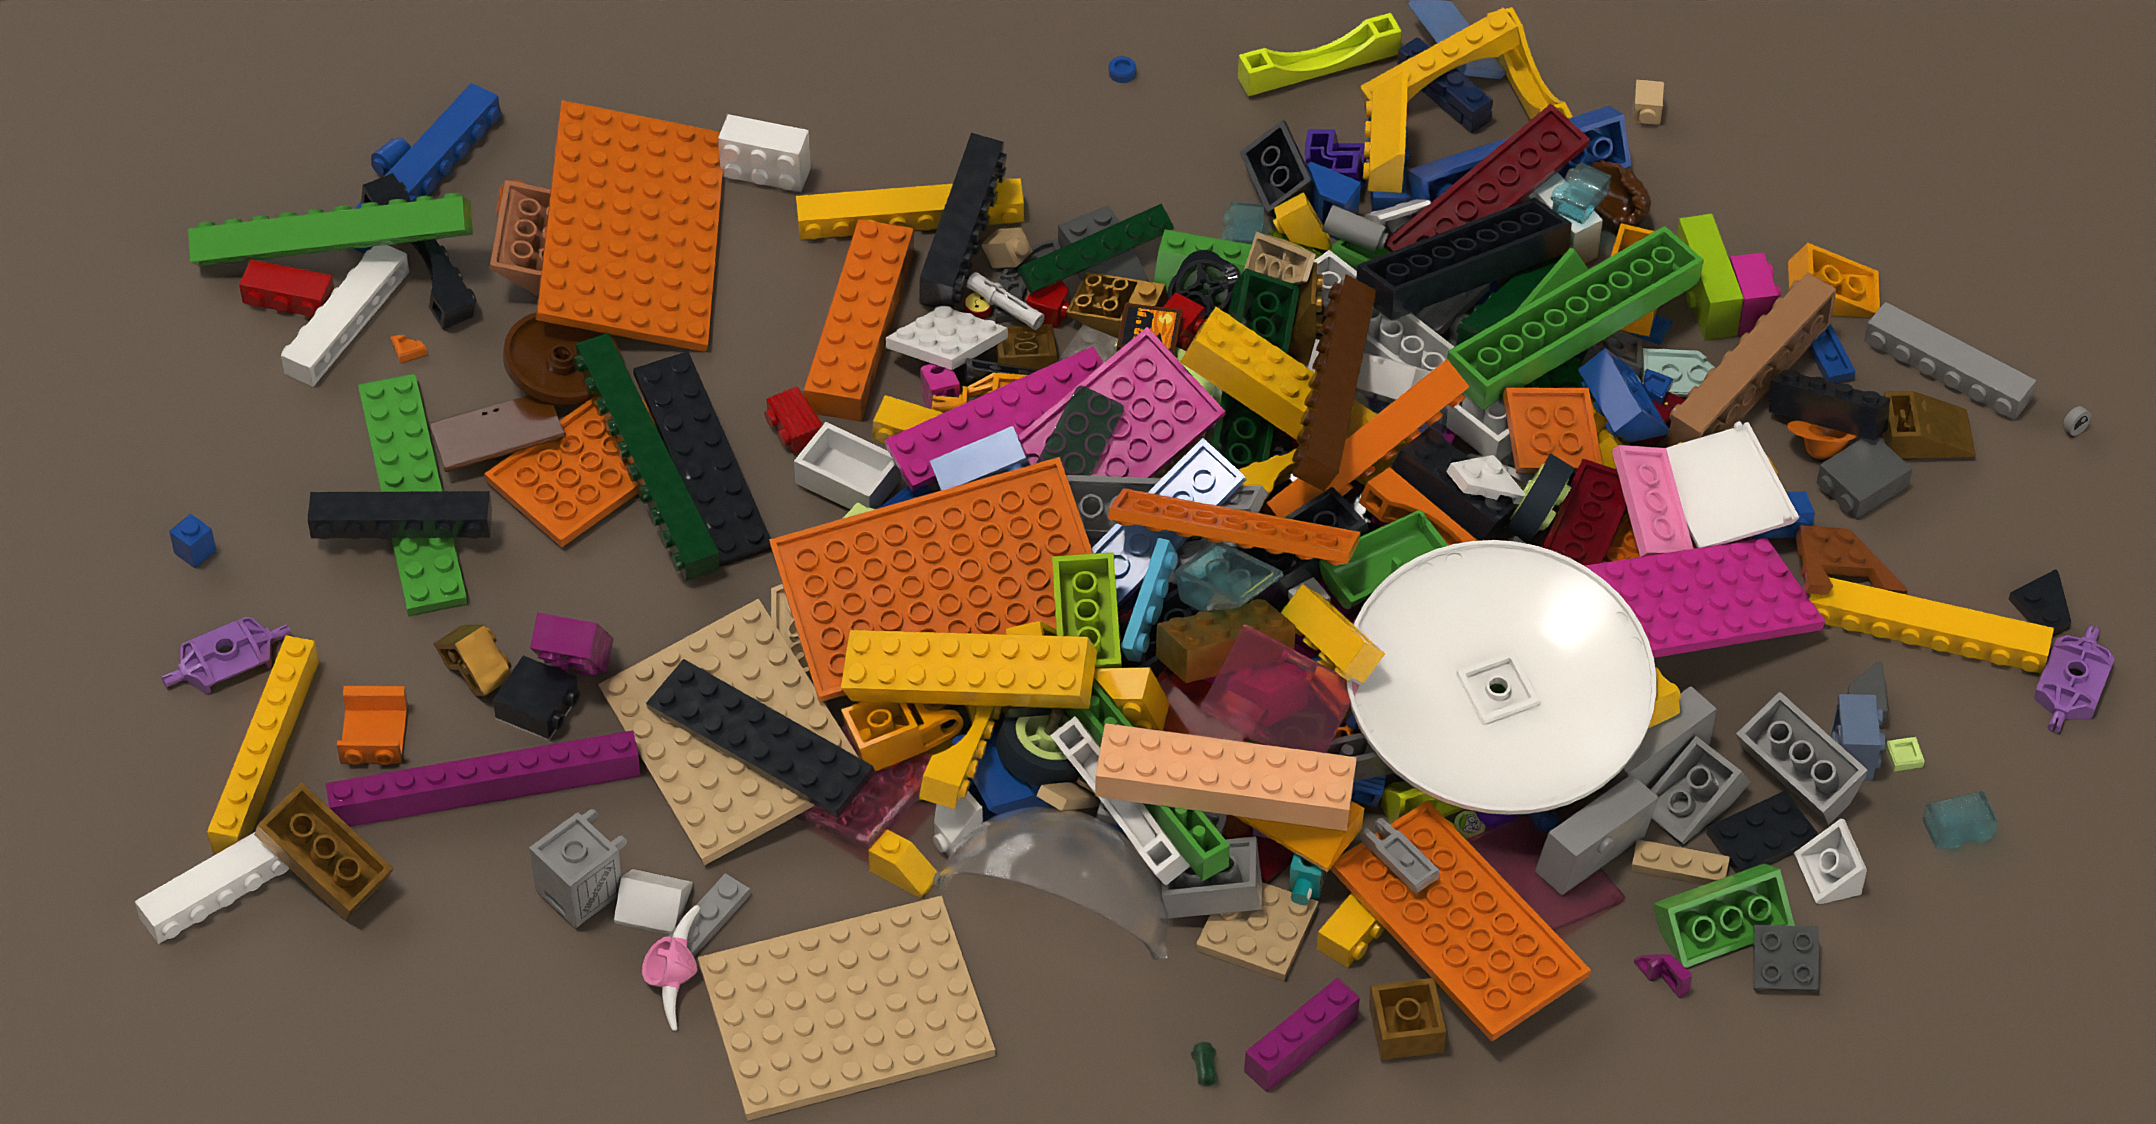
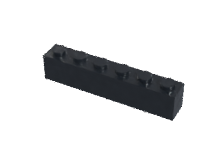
[307,491,492,539]

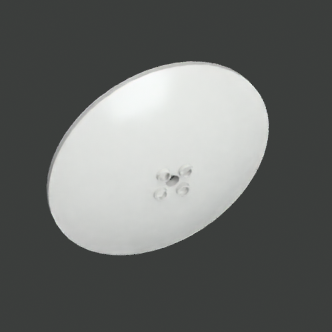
[1346,540,1656,815]

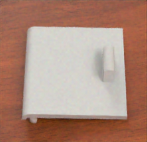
[1666,421,1799,548]

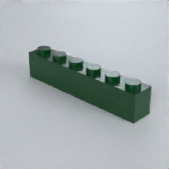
[1456,255,1563,346]

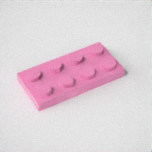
[1612,445,1693,557]

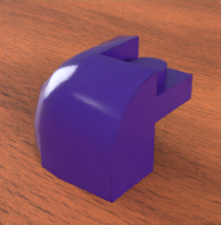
[1304,129,1366,189]

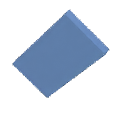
[1408,0,1506,79]

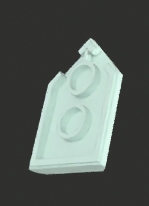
[1640,348,1716,397]

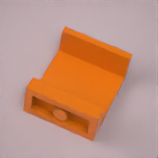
[337,686,408,765]

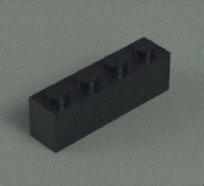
[1769,370,1890,441]

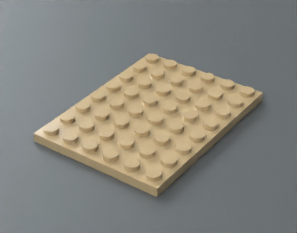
[598,598,859,866]
[698,895,995,1121]

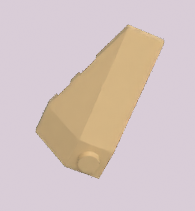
[1244,232,1316,285]

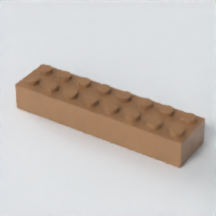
[1667,272,1836,447]

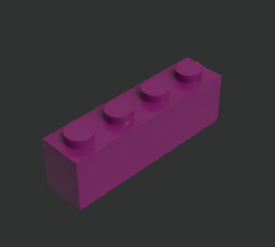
[1244,978,1360,1092]

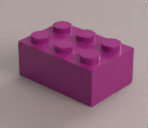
[530,612,614,677]

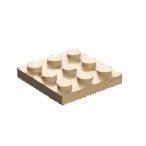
[1196,882,1319,982]

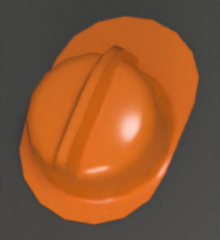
[1787,421,1856,461]

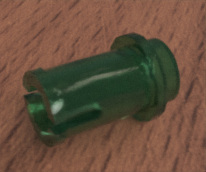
[1191,1042,1218,1086]

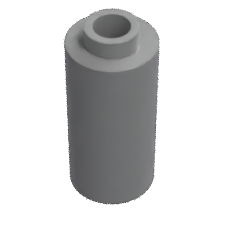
[1322,205,1389,253]

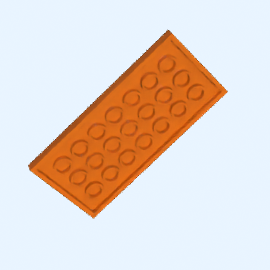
[1330,800,1591,1042]

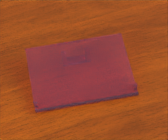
[1199,624,1360,753]
[1466,816,1626,931]

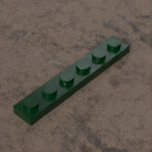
[1018,203,1175,294]

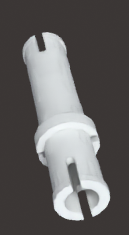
[967,272,1045,330]

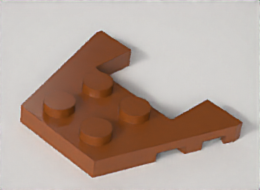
[1795,525,1908,595]

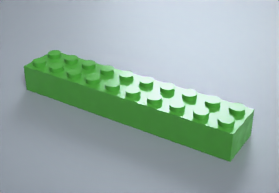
[1447,226,1704,410]

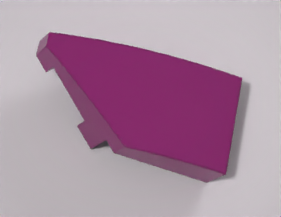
[1633,954,1692,998]

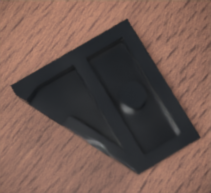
[2008,569,2071,637]

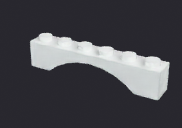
[1050,717,1190,885]

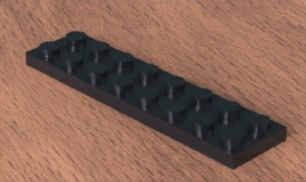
[633,351,772,567]
[646,659,876,818]

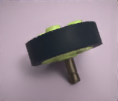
[1505,454,1574,544]
[996,708,1081,787]

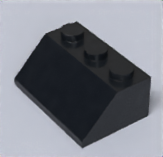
[1240,120,1314,219]

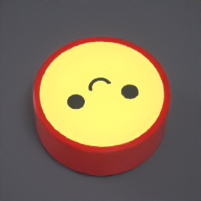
[964,292,993,319]

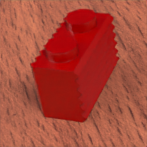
[764,386,823,454]

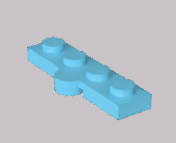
[1121,538,1178,662]

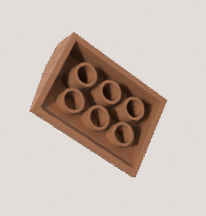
[489,180,551,296]

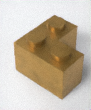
[433,625,512,696]

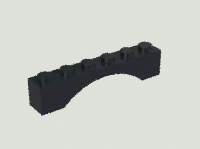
[361,173,477,329]

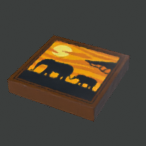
[1116,303,1183,356]

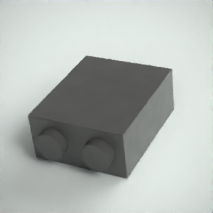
[1816,438,1912,520]

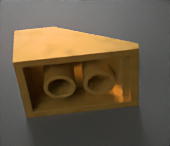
[996,324,1057,370]

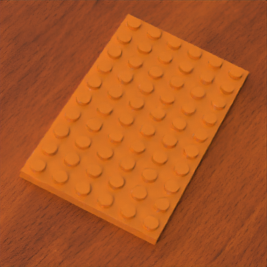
[535,100,723,352]
[769,457,1093,702]

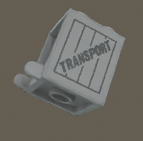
[529,809,627,928]

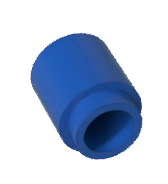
[371,137,411,176]

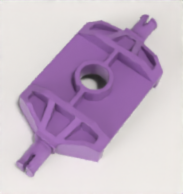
[161,617,292,695]
[2033,625,2115,733]

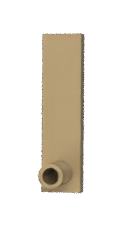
[1036,781,1100,811]

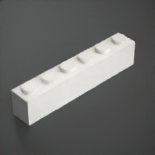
[281,245,409,387]
[135,832,289,944]

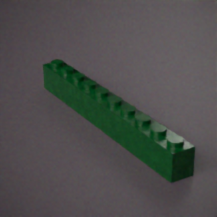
[573,333,719,581]

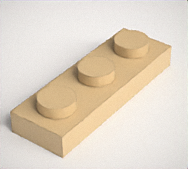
[1631,839,1730,885]

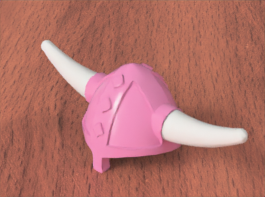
[642,905,700,1031]

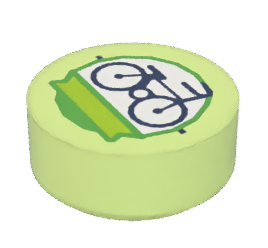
[1454,811,1485,842]

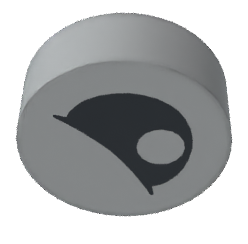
[2063,406,2091,436]

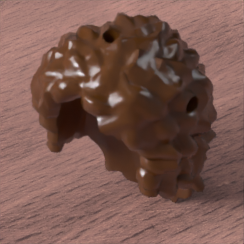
[1581,160,1651,230]

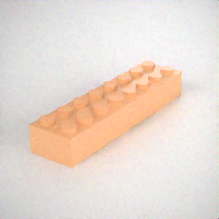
[1095,723,1357,831]

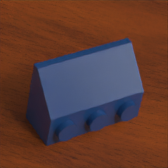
[1578,348,1670,443]
[951,726,1049,826]

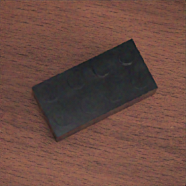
[1390,427,1519,541]

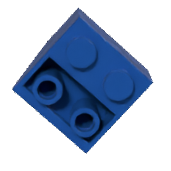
[1308,162,1361,240]

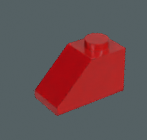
[1026,280,1070,329]

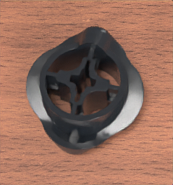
[1168,250,1241,321]

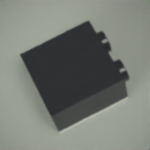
[493,655,580,741]

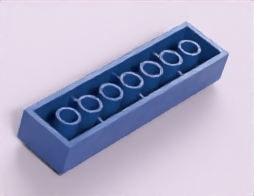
[1408,106,1632,203]

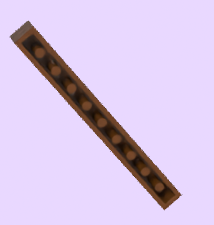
[1292,274,1376,491]

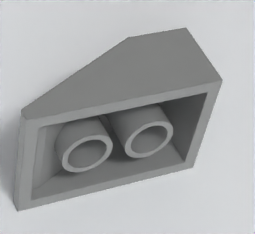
[1651,736,1751,844]

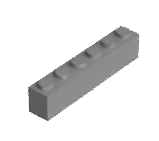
[1864,302,2037,420]

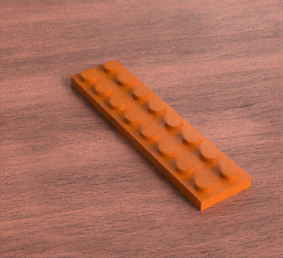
[1108,488,1360,565]

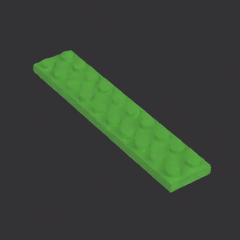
[358,374,467,616]

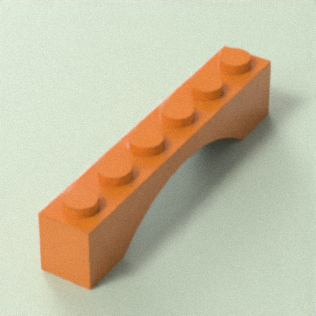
[1359,467,1478,545]

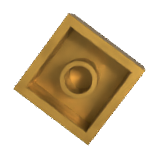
[1369,978,1446,1060]

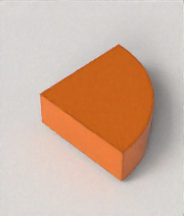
[390,335,427,363]

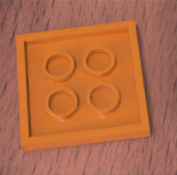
[1502,388,1603,473]

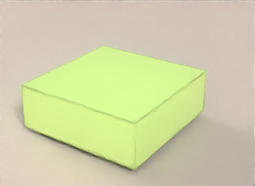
[1885,737,1925,772]

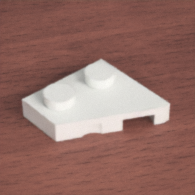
[1446,455,1526,504]

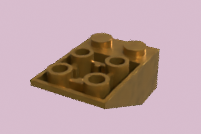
[1288,262,1323,365]
[1066,272,1169,341]
[1883,391,1975,459]

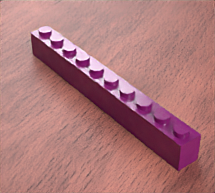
[325,730,641,827]

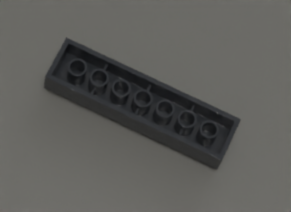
[1356,198,1572,321]

